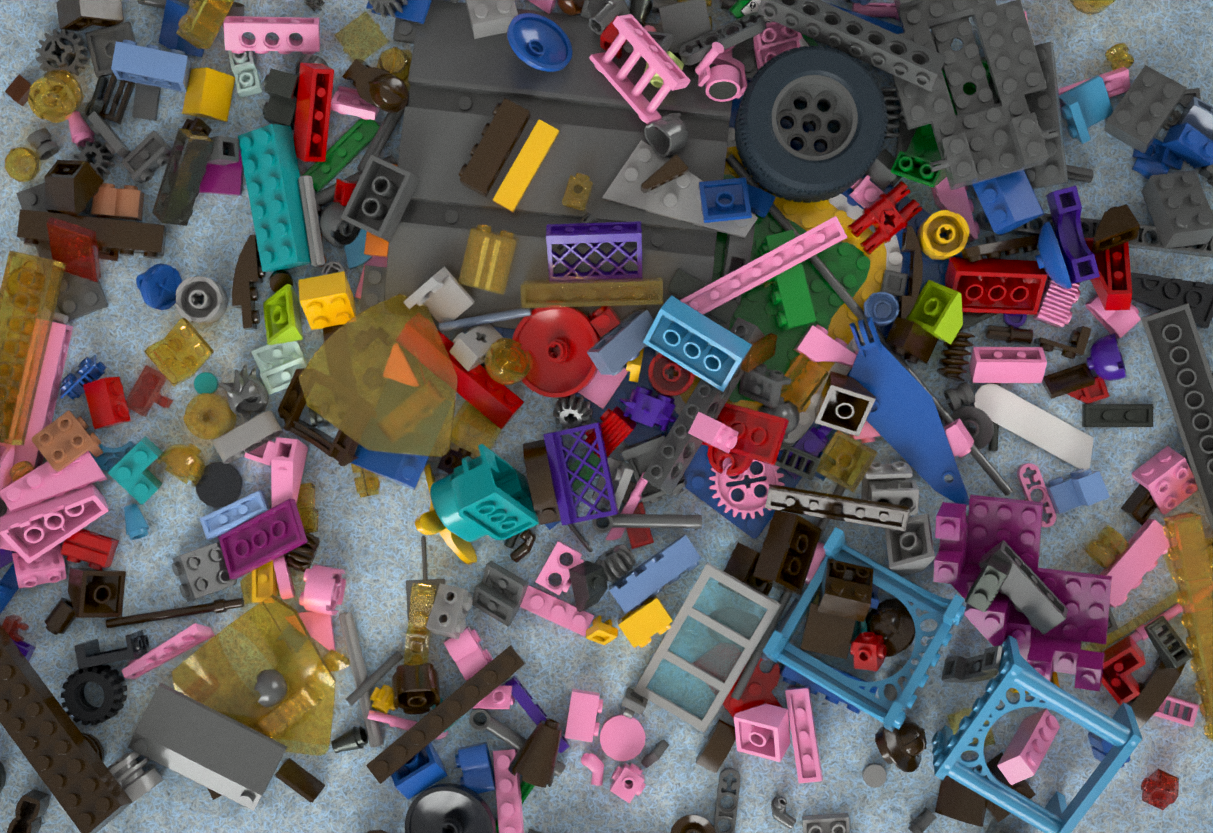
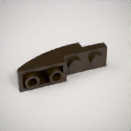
[232,235,266,330]

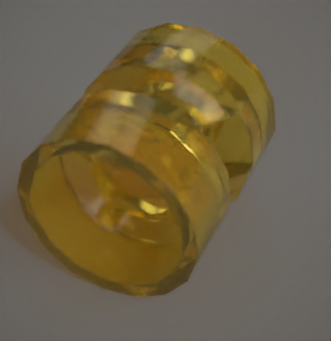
[1084,525,1130,569]

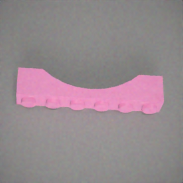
[793,325,858,368]

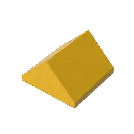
[182,67,235,122]

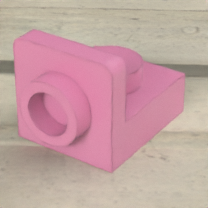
[849,175,884,208]

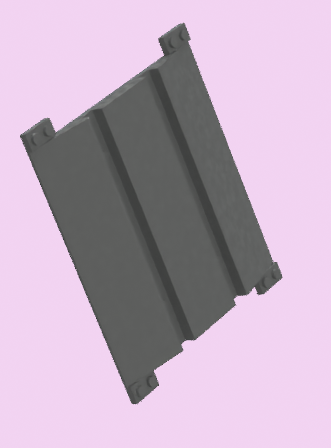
[359,0,758,339]

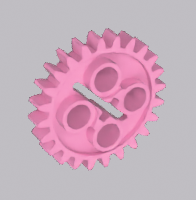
[709,458,784,519]

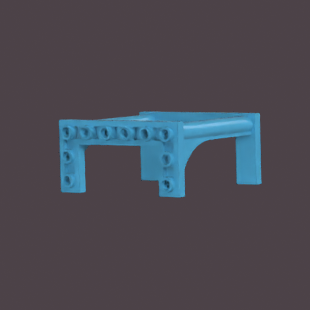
[763,527,966,732]
[931,635,1143,833]

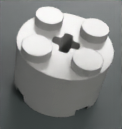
[175,276,228,325]

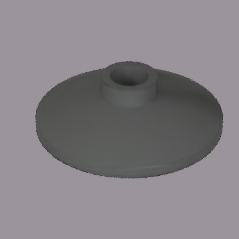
[951,406,994,449]

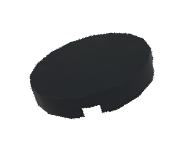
[195,462,242,508]

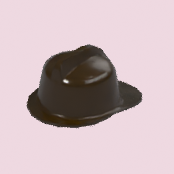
[356,67,409,113]

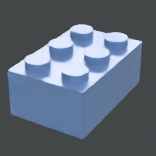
[111,40,192,92]

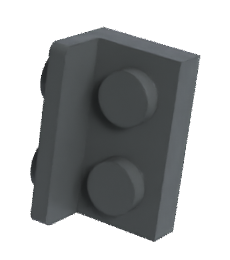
[739,363,791,408]

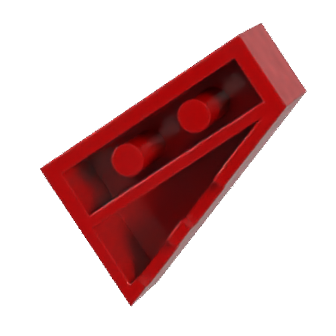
[1084,238,1132,311]

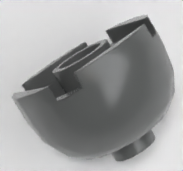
[320,202,361,249]

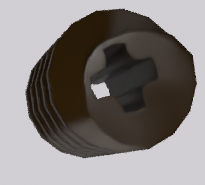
[937,332,975,381]

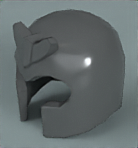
[644,112,689,157]

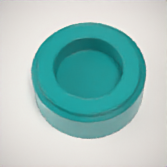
[194,372,219,395]

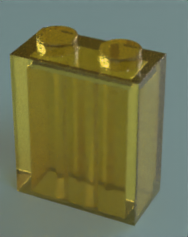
[458,224,519,295]

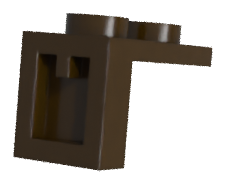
[1034,326,1091,359]

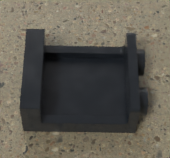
[74,630,149,669]

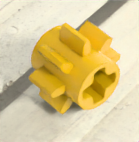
[370,685,395,714]

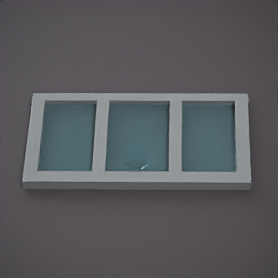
[633,562,781,732]

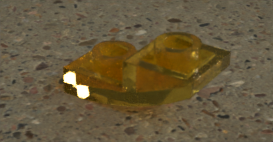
[296,483,318,533]

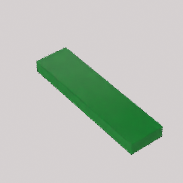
[302,118,380,193]

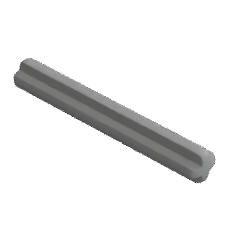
[298,175,325,267]

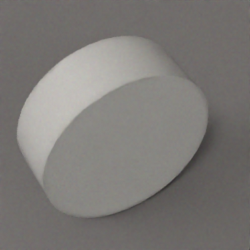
[862,763,887,788]

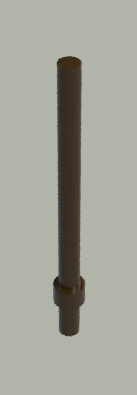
[106,598,244,628]

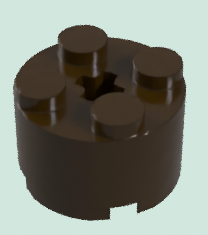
[392,663,440,715]

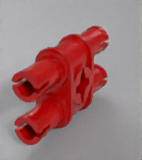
[848,181,922,255]

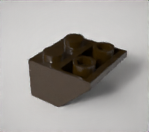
[44,160,104,215]
[817,558,874,622]

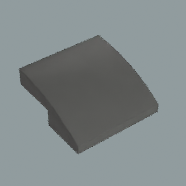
[472,561,529,627]

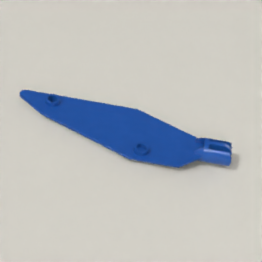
[849,316,969,506]

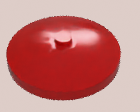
[511,304,600,398]

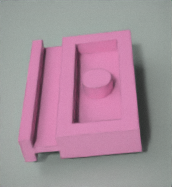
[330,86,380,120]

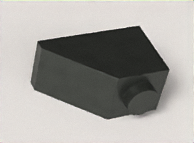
[569,561,608,612]

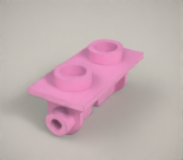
[472,686,515,709]

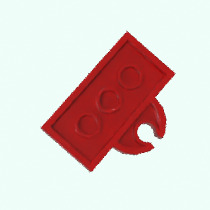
[701,403,789,476]
[692,642,783,719]

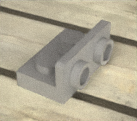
[592,457,634,511]

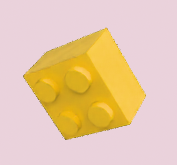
[298,271,357,330]
[618,595,673,648]

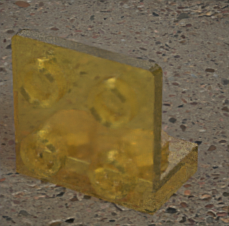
[144,318,214,387]

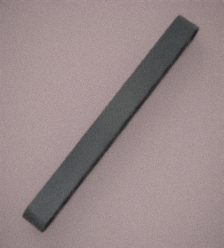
[976,210,1213,258]

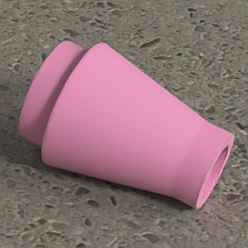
[67,111,95,147]

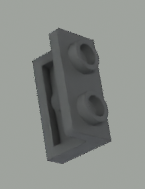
[121,131,175,183]

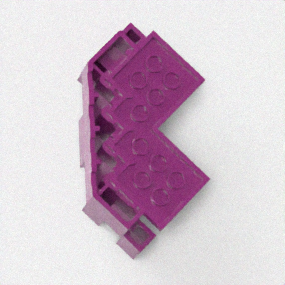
[933,495,1112,692]

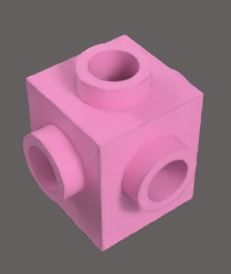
[610,763,646,804]

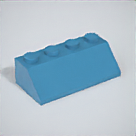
[643,295,752,392]

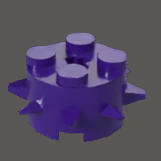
[619,386,677,431]

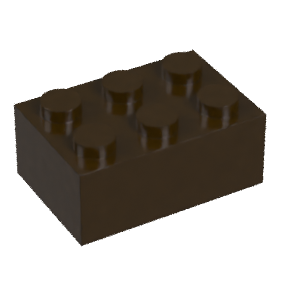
[753,510,822,595]

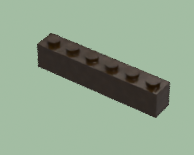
[17,209,167,259]

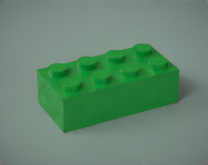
[759,230,816,331]

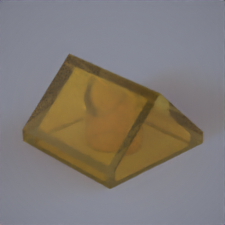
[816,430,878,493]

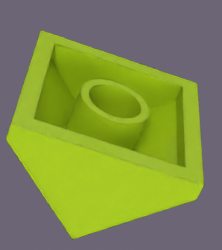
[263,284,303,345]

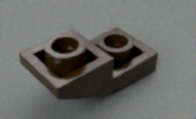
[696,719,736,773]

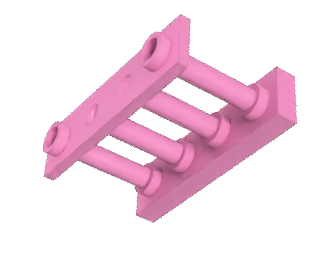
[589,14,691,125]

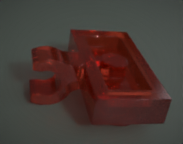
[126,365,173,417]

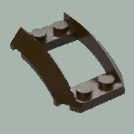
[278,367,378,466]

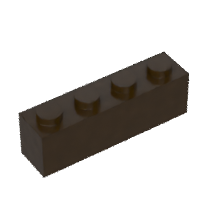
[459,98,531,197]

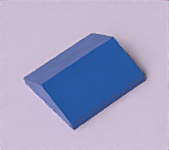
[158,0,212,57]
[699,177,752,223]

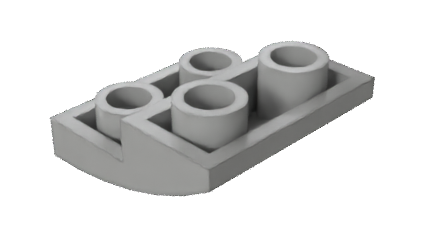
[802,813,850,833]

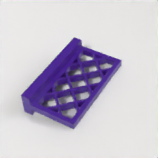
[546,221,643,281]
[543,422,619,526]

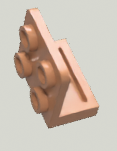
[32,410,104,472]

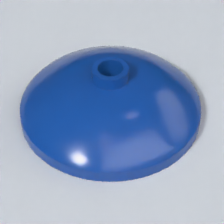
[507,13,572,72]
[1035,221,1072,289]

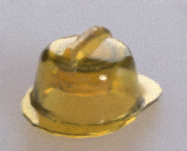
[377,47,412,91]

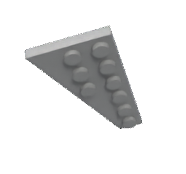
[602,140,758,238]

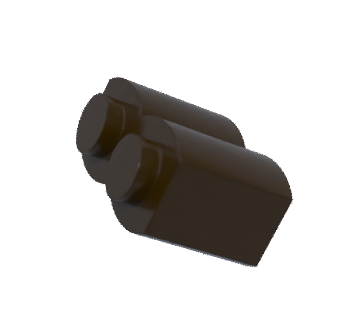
[7,789,50,833]

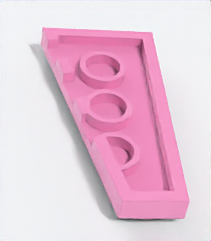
[0,451,107,513]
[121,623,215,680]

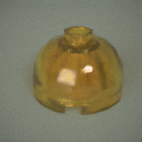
[485,338,533,385]
[157,443,205,487]

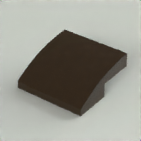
[935,775,988,827]

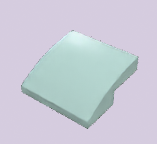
[251,341,309,395]

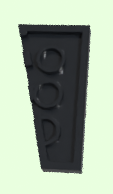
[1131,272,1213,329]

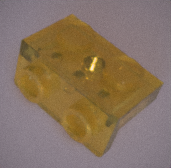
[780,353,829,410]

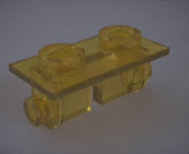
[351,452,380,498]

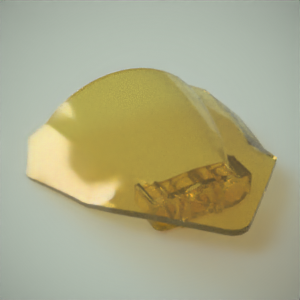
[299,294,457,457]
[171,594,336,756]

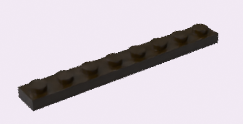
[366,645,526,784]

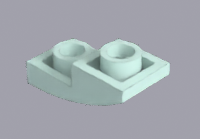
[228,50,262,98]

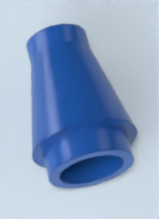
[1132,157,1170,180]

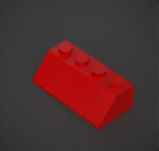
[945,257,1048,315]

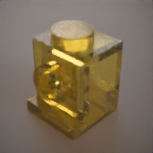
[562,173,593,212]

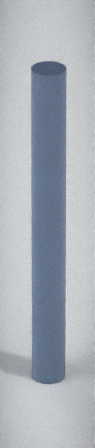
[439,306,532,332]

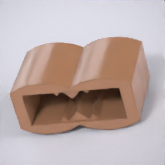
[91,183,144,221]

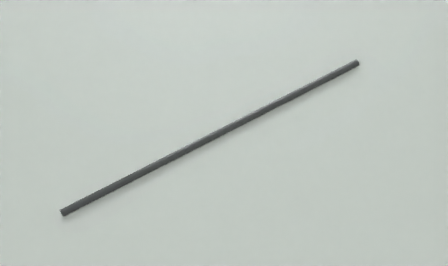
[726,154,1013,496]

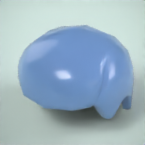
[863,291,900,327]

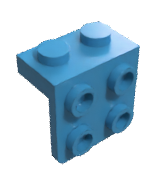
[1059,76,1113,144]

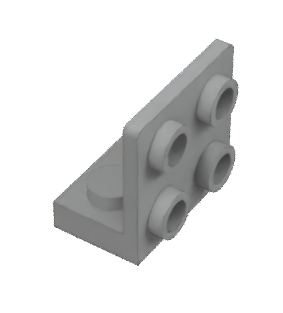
[403,266,474,323]

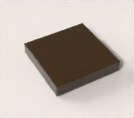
[800,602,856,660]

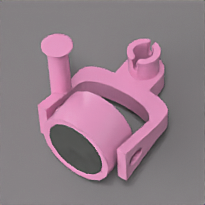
[695,42,748,102]

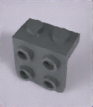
[172,542,237,602]

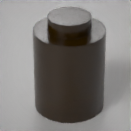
[44,598,76,635]

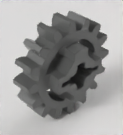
[35,29,88,80]

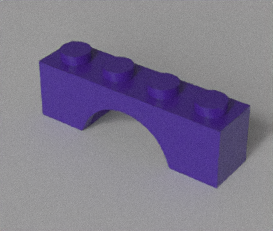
[1046,186,1100,284]

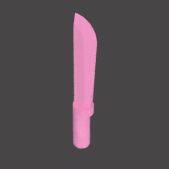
[605,472,648,540]
[367,710,449,739]

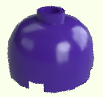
[1086,333,1127,381]

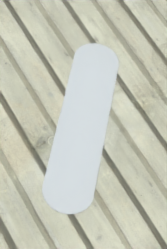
[974,383,1094,470]

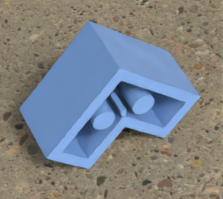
[1046,468,1110,514]

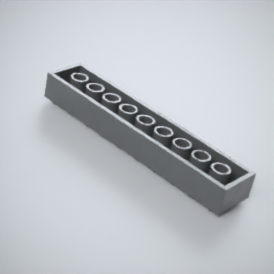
[1141,303,1213,532]

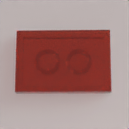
[47,217,101,283]

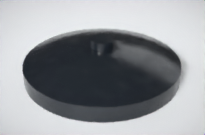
[405,783,496,833]

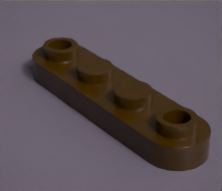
[961,235,1039,263]

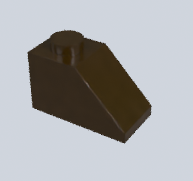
[1092,204,1140,254]

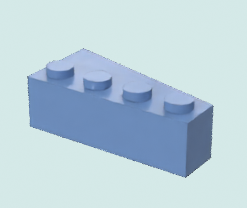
[609,534,701,614]

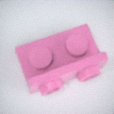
[12,544,67,588]

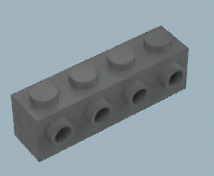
[979,540,1068,635]

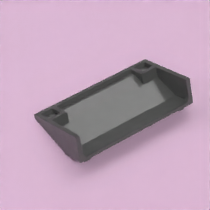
[128,683,287,811]

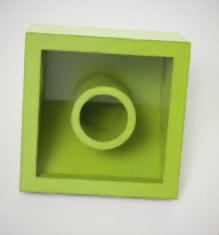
[906,280,963,344]

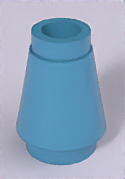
[124,504,149,540]

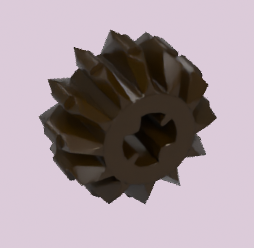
[287,532,320,572]

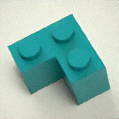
[108,436,162,505]

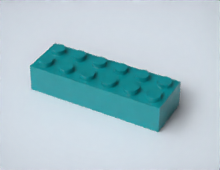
[238,124,311,272]

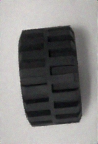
[61,664,127,726]

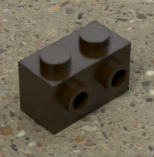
[885,317,938,364]

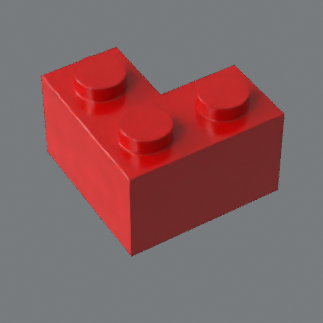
[1101,635,1146,706]

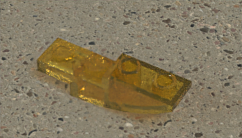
[404,583,436,666]

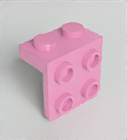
[1131,446,1198,515]

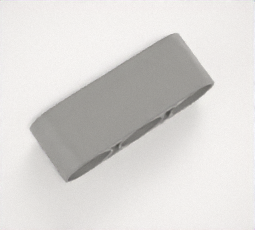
[213,410,283,464]

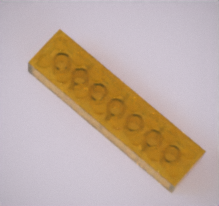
[0,250,66,445]

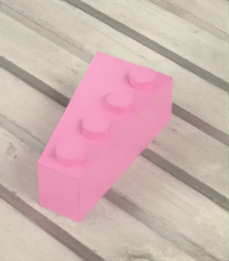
[0,483,109,564]

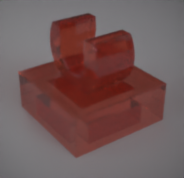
[2,614,29,642]

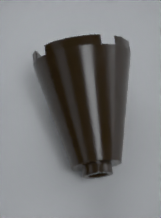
[508,718,562,788]

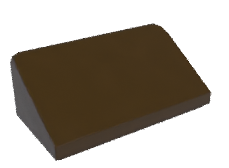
[1121,484,1157,525]
[275,758,325,803]

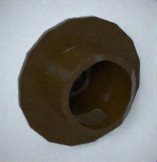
[865,598,916,657]
[875,714,927,773]

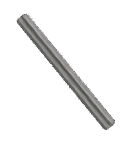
[339,612,383,748]

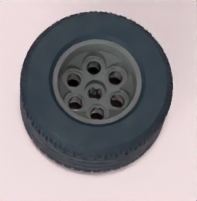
[735,46,888,203]

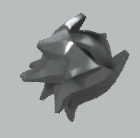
[219,365,269,422]

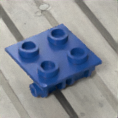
[60,355,107,400]

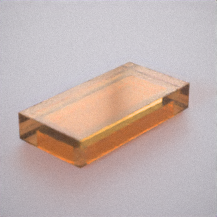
[741,333,777,373]

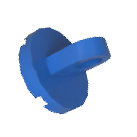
[136,263,182,310]

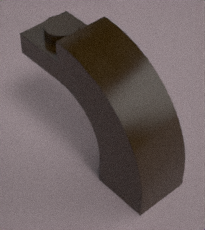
[523,439,561,525]

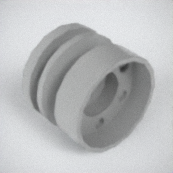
[108,751,164,804]

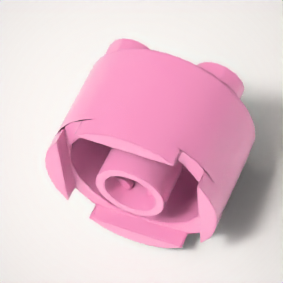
[299,565,346,615]

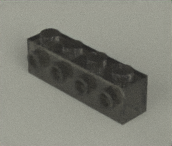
[152,128,214,226]

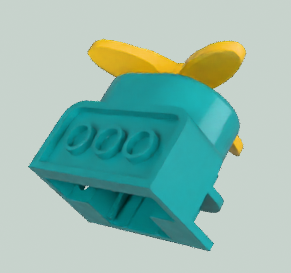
[415,444,539,565]

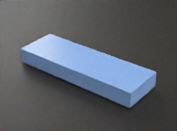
[199,490,270,540]

